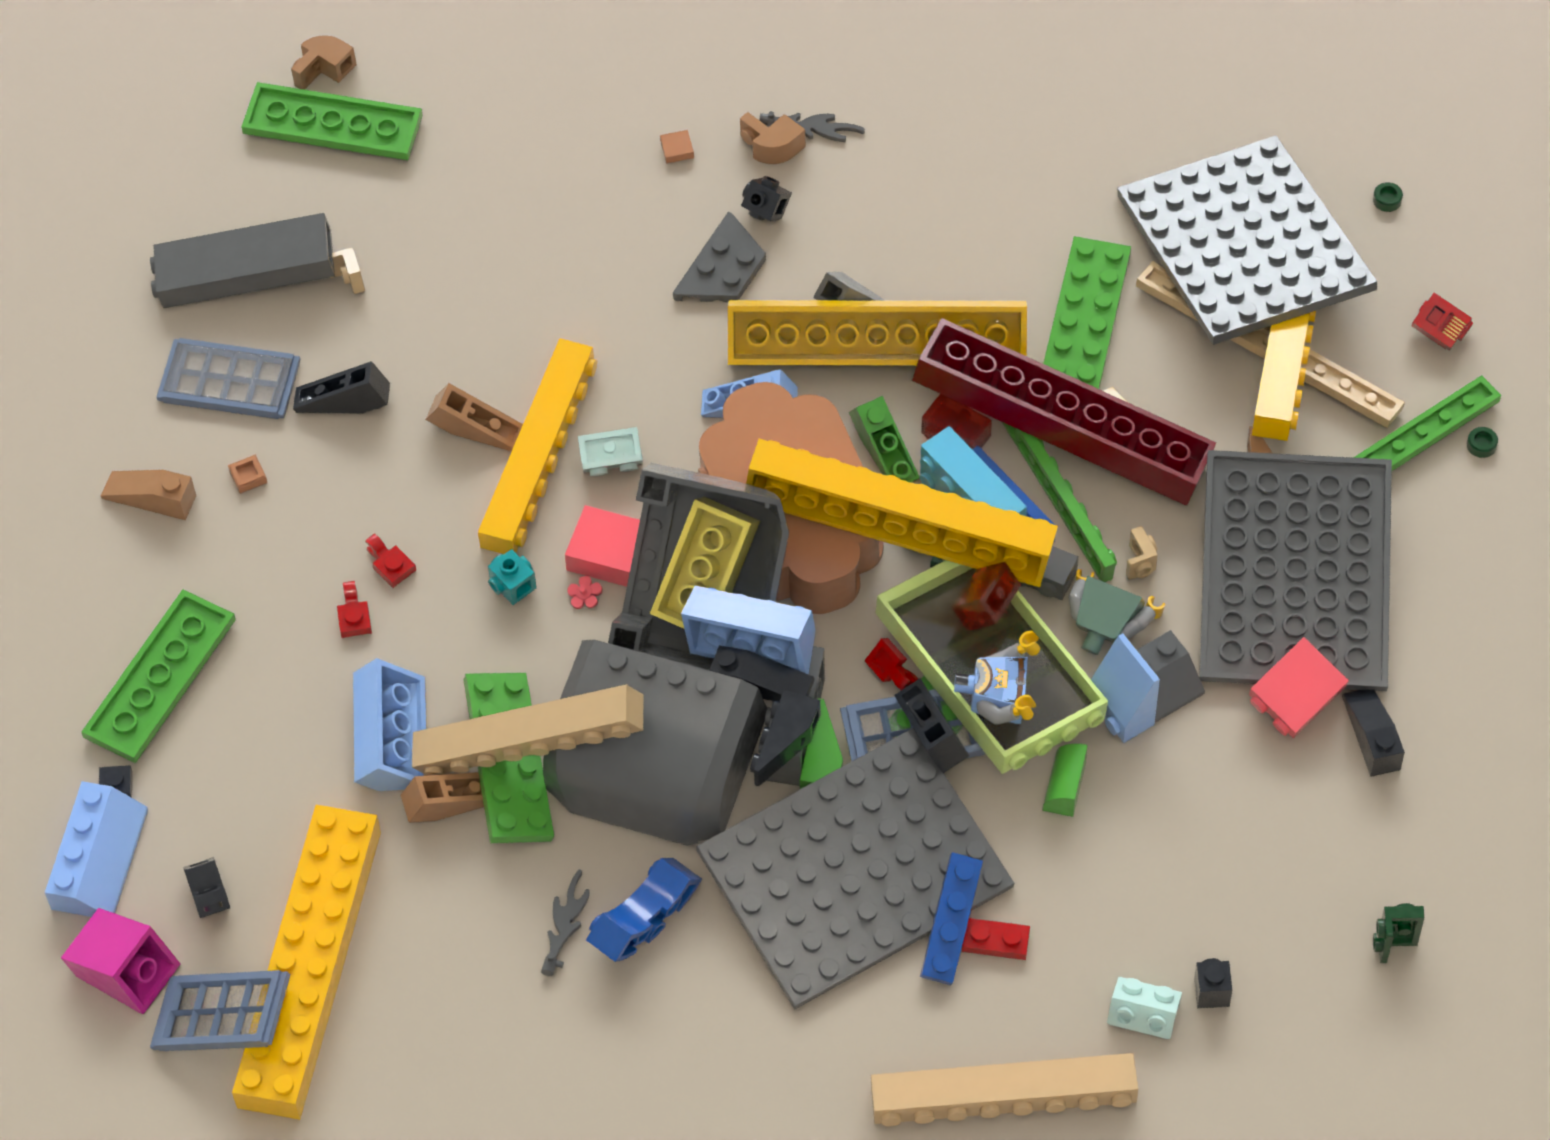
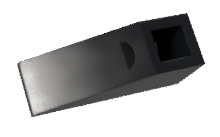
[750,690,821,786]

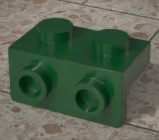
[1373,903,1425,963]

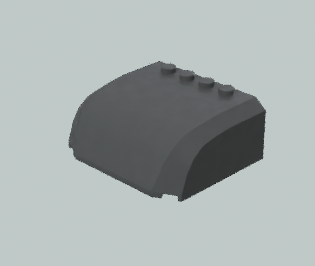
[608,463,789,670]
[543,640,767,846]

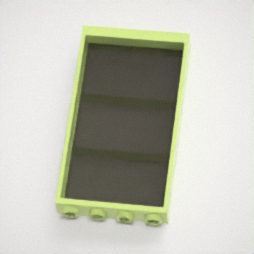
[875,560,1108,774]

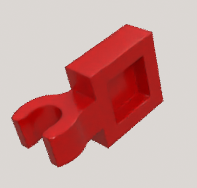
[365,533,416,588]
[337,581,372,638]
[864,638,918,690]

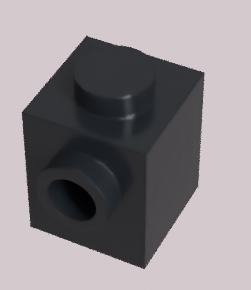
[1194,958,1233,1009]

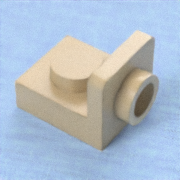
[330,248,365,294]

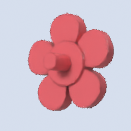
[567,576,602,609]

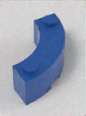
[586,858,702,962]

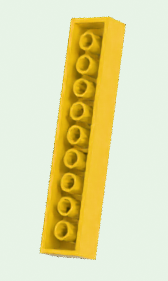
[728,300,1027,365]
[746,438,1058,587]
[232,804,381,1120]

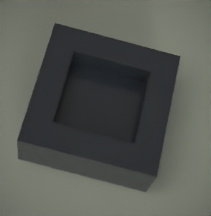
[99,765,133,798]

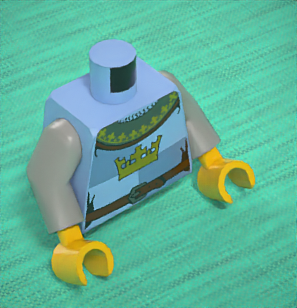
[954,631,1040,725]

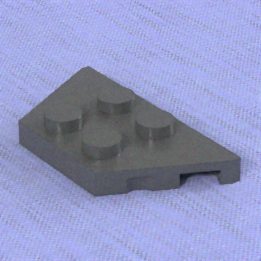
[673,211,766,302]

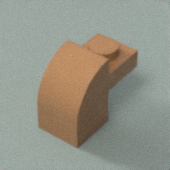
[291,35,357,90]
[740,112,806,164]

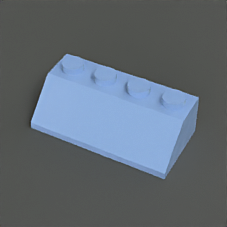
[681,586,816,674]
[353,658,426,791]
[45,781,148,917]

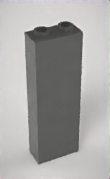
[150,213,335,308]

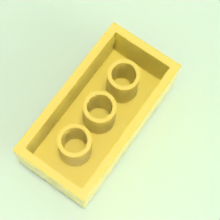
[650,497,760,629]

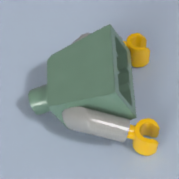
[1068,569,1166,655]

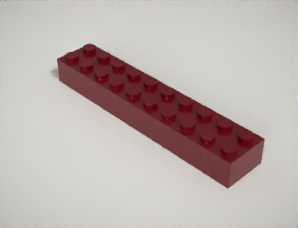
[912,318,1217,506]

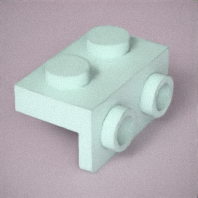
[578,427,643,477]
[1107,977,1182,1039]

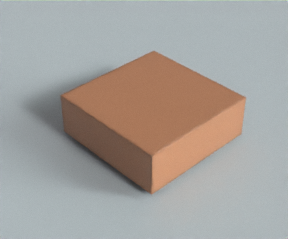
[660,130,694,164]
[228,454,268,494]

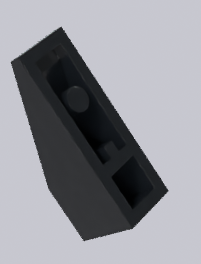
[293,361,390,414]
[709,645,815,701]
[894,678,970,773]
[1342,690,1405,777]

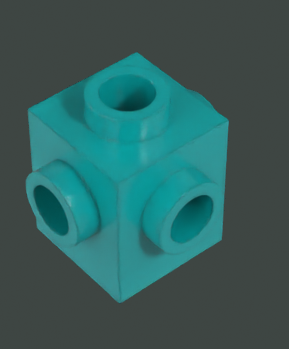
[488,549,537,605]

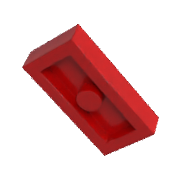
[962,918,1030,960]

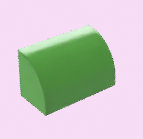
[1042,744,1088,817]

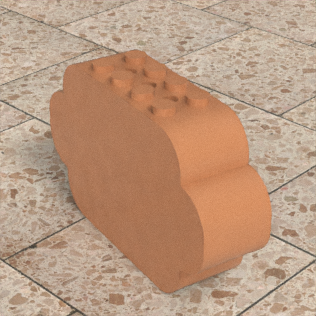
[698,382,884,614]

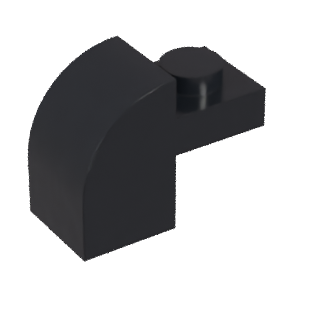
[183,857,230,918]

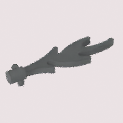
[759,111,865,142]
[541,869,590,976]

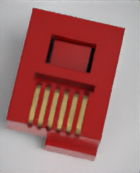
[1411,292,1473,351]

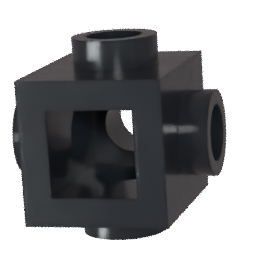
[741,176,792,221]

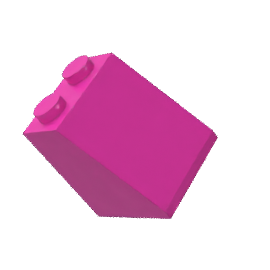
[61,908,181,1014]

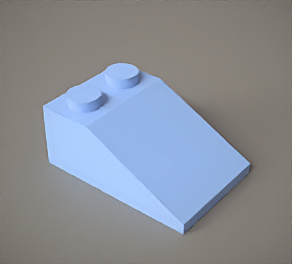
[1091,633,1160,743]

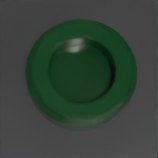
[1373,182,1403,212]
[1467,427,1498,458]

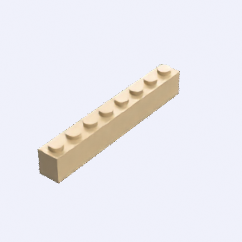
[412,684,644,776]
[871,1053,1138,1126]

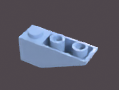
[701,369,798,418]

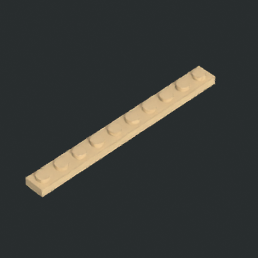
[1136,261,1405,428]

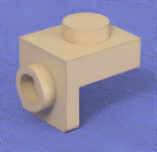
[1126,526,1158,580]

